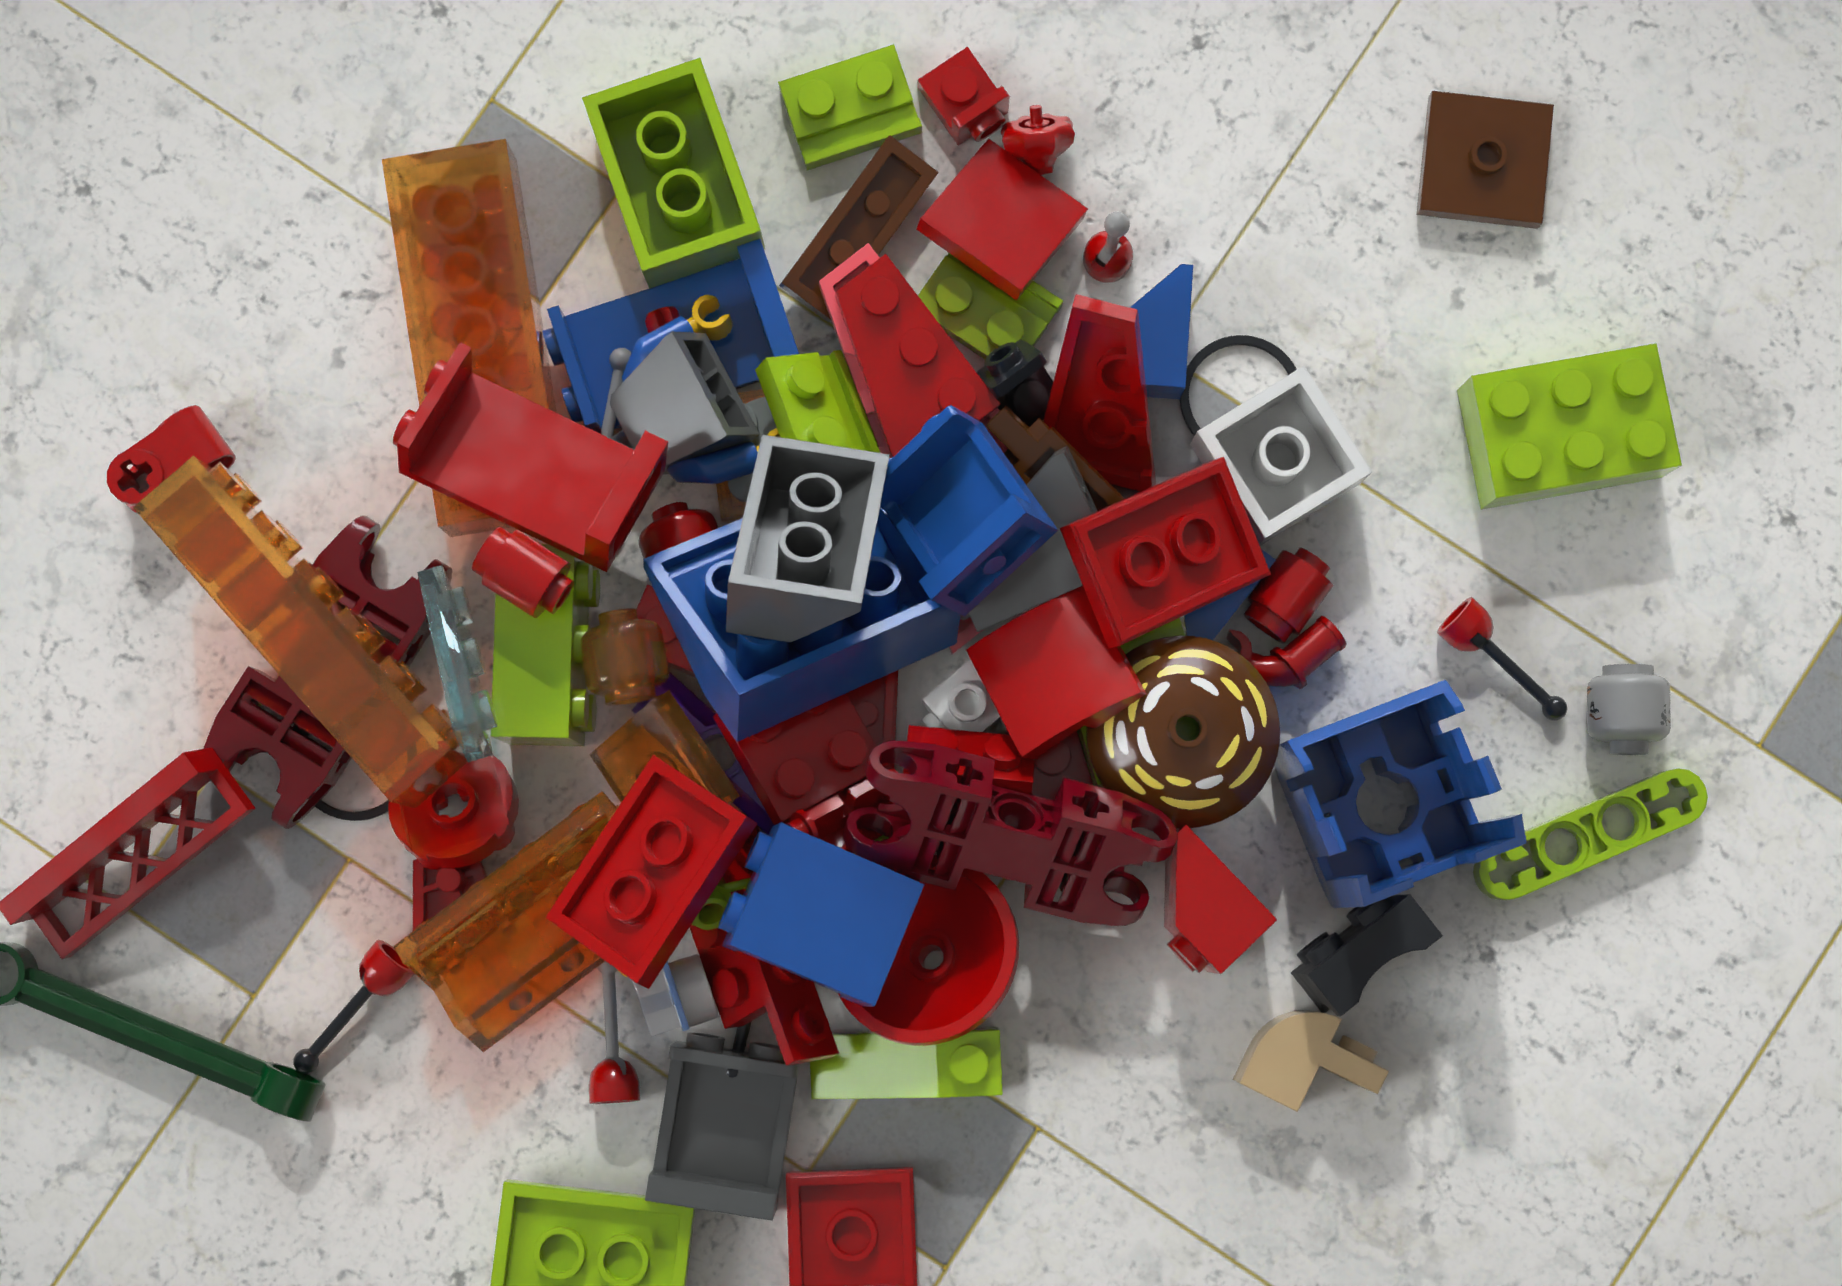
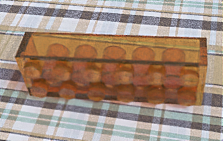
[382,139,557,537]
[133,456,473,808]

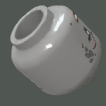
[1587,664,1671,755]

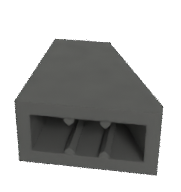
[960,446,1097,632]

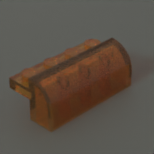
[394,791,619,1053]

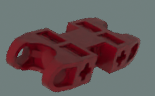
[203,515,452,829]
[843,741,1178,926]

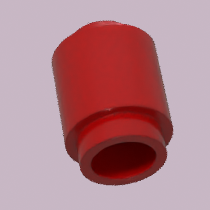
[472,527,574,618]
[1243,547,1333,644]

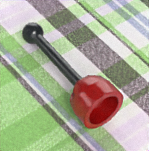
[1437,597,1567,721]
[293,940,416,1074]

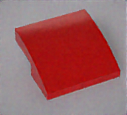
[966,586,1147,760]

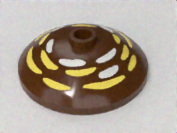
[1086,635,1280,829]

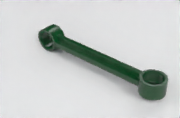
[0,942,326,1122]

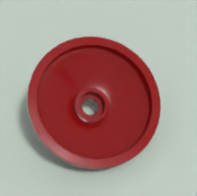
[838,855,1019,1046]

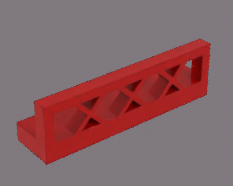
[0,747,256,959]

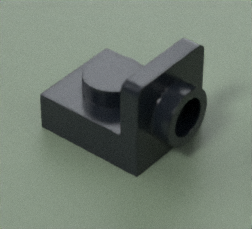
[977,339,1053,427]

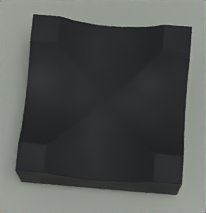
[1291,894,1443,1017]

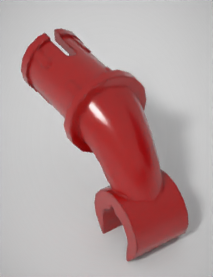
[1226,616,1347,689]

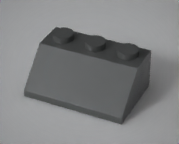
[726,434,890,642]

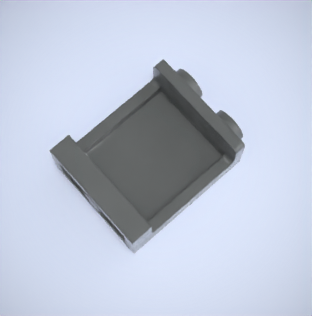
[645,1032,800,1221]

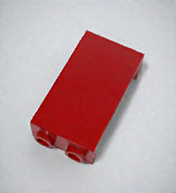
[393,342,669,572]

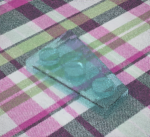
[417,565,498,762]

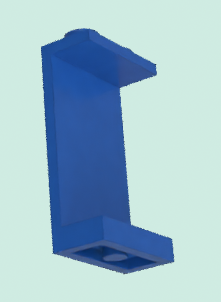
[542,239,799,434]

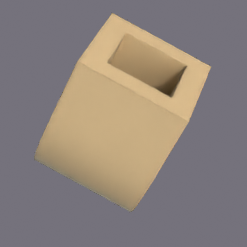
[1232,1010,1389,1112]

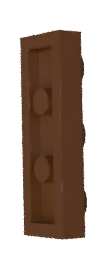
[779,135,939,322]

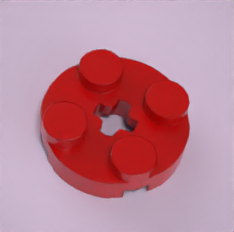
[388,743,519,870]

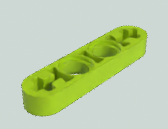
[1473,768,1708,900]

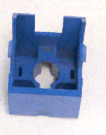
[1274,680,1527,908]

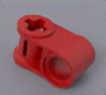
[107,405,236,517]

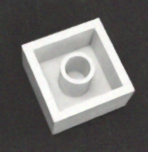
[1190,366,1372,546]

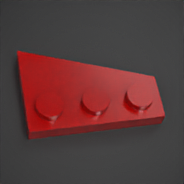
[835,254,1000,457]
[1043,294,1156,492]

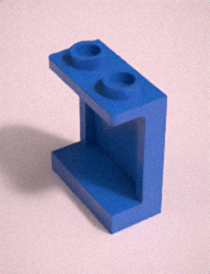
[880,405,1058,616]
[718,822,924,1007]

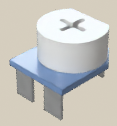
[633,953,718,1037]

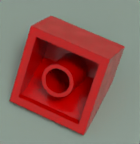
[1164,825,1277,974]

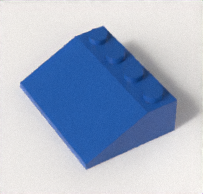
[643,508,961,742]

